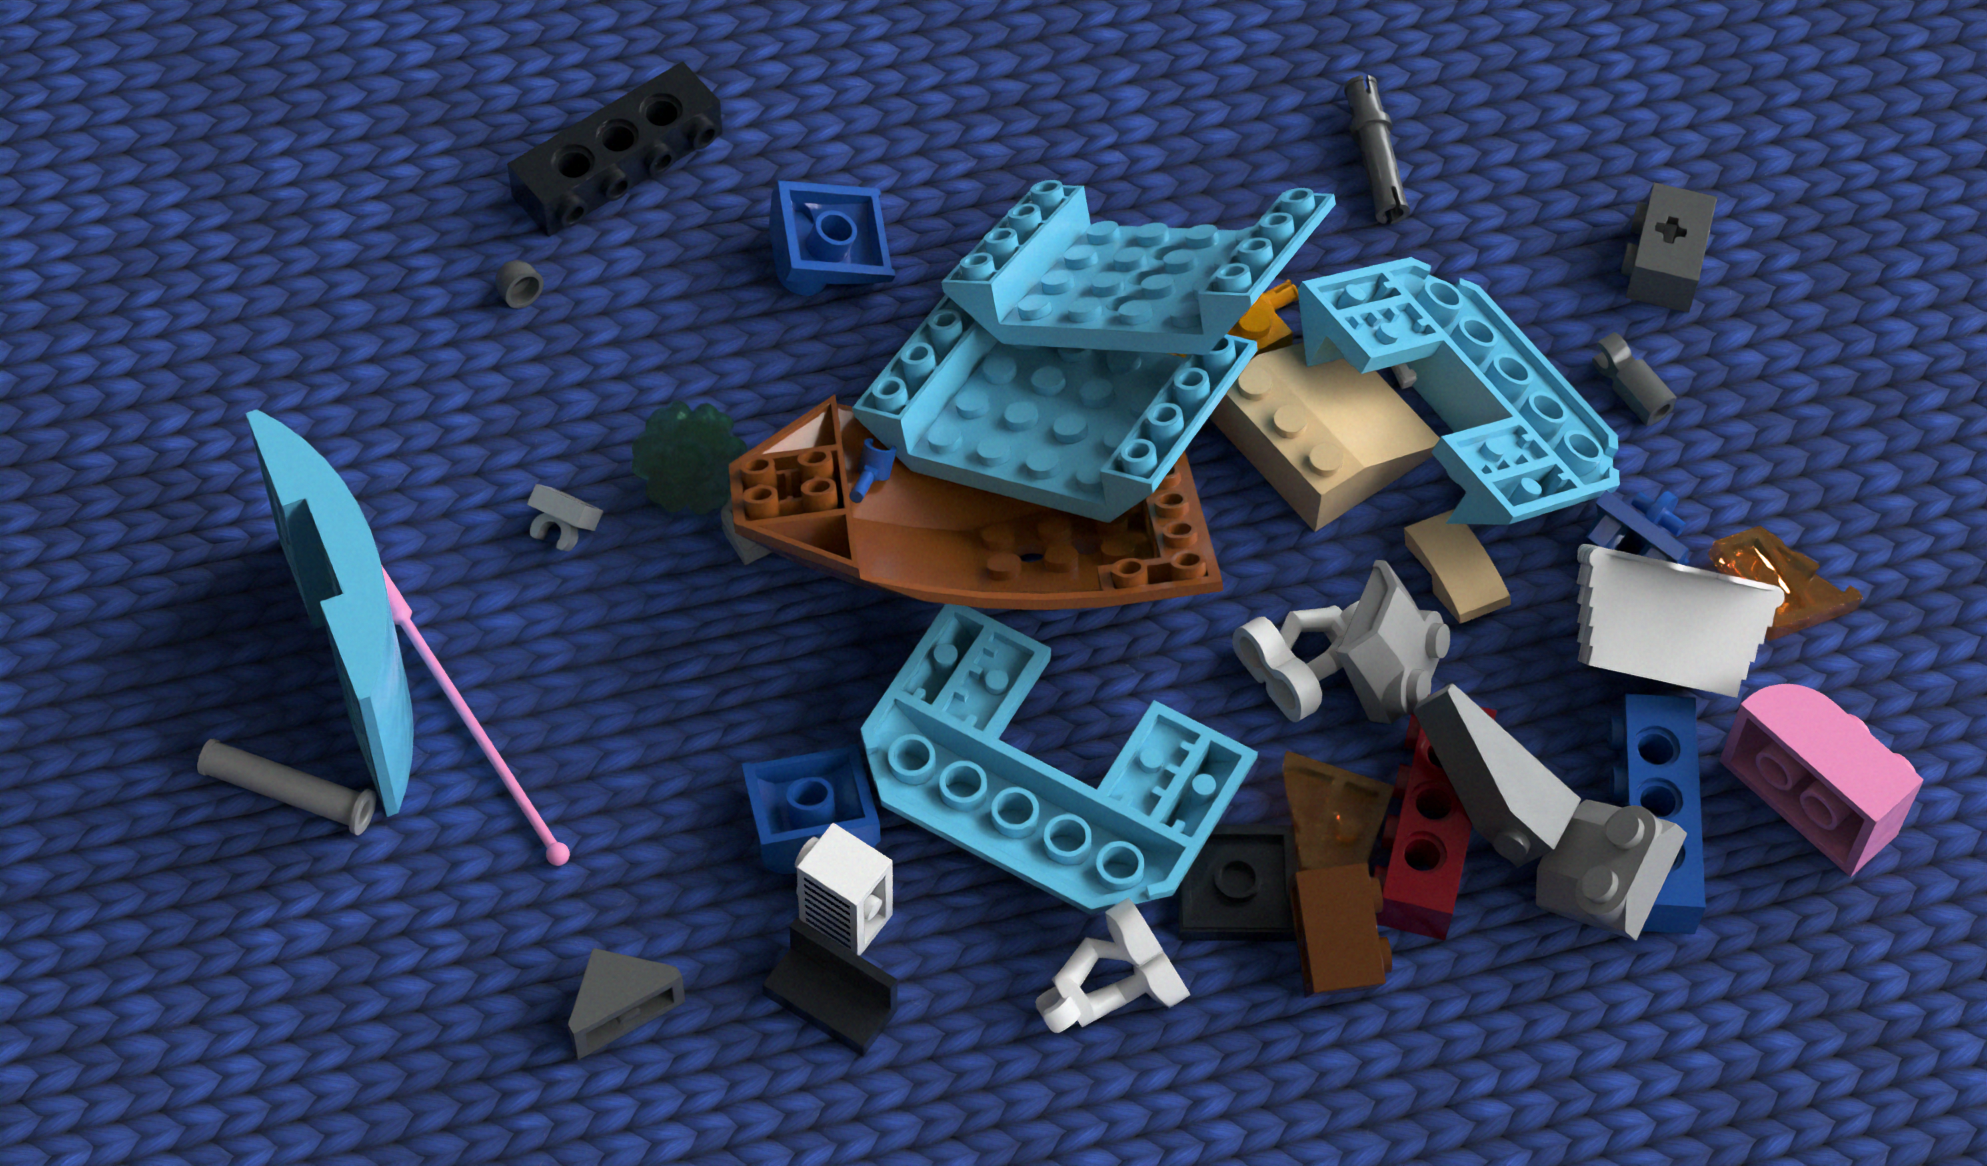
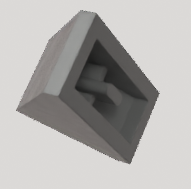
[568,948,685,1060]

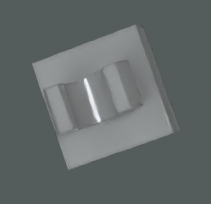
[527,484,603,552]

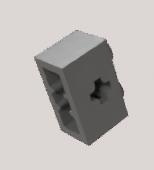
[1620,182,1717,313]

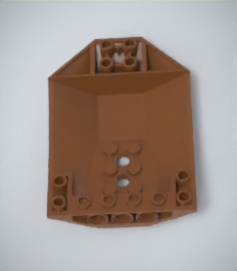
[729,394,1223,610]

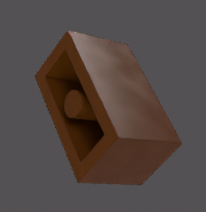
[1287,863,1392,998]

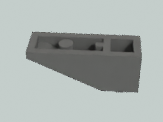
[1413,683,1581,867]

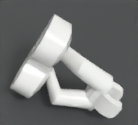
[1232,600,1360,722]
[1035,897,1190,1033]

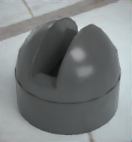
[495,260,544,309]

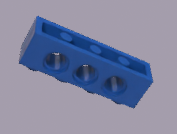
[1607,694,1706,934]

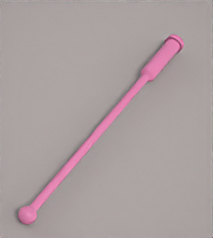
[381,565,570,866]

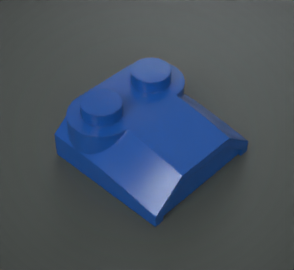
[769,180,896,296]
[741,744,881,874]

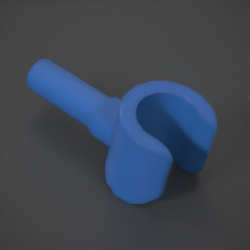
[849,438,897,503]

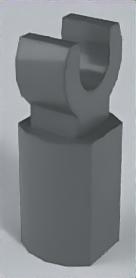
[1592,332,1677,426]

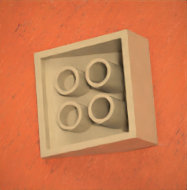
[1210,342,1440,532]

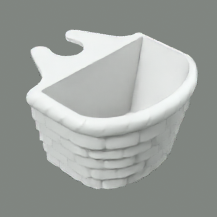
[1577,544,1785,698]

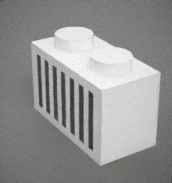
[795,823,893,956]

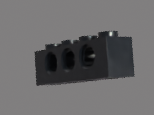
[507,61,722,237]

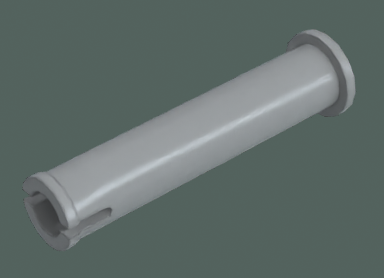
[197,738,377,836]

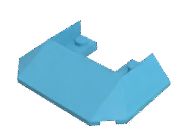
[1297,257,1620,525]
[861,604,1258,915]

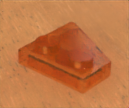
[1708,525,1864,641]
[1282,751,1394,871]

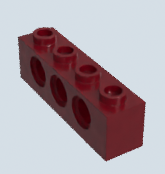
[1374,694,1497,941]

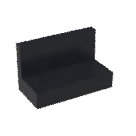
[762,918,897,1057]

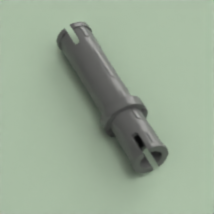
[1344,75,1410,224]

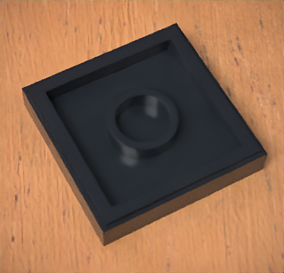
[1177,825,1297,941]

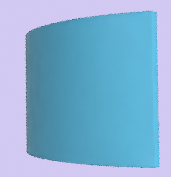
[246,409,414,817]

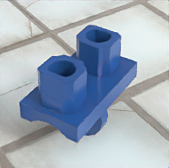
[1585,490,1690,566]

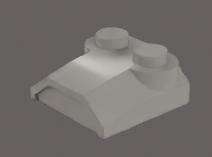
[1336,560,1450,724]
[1536,799,1687,941]

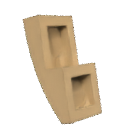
[1404,509,1511,624]

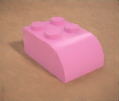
[1719,684,1924,877]

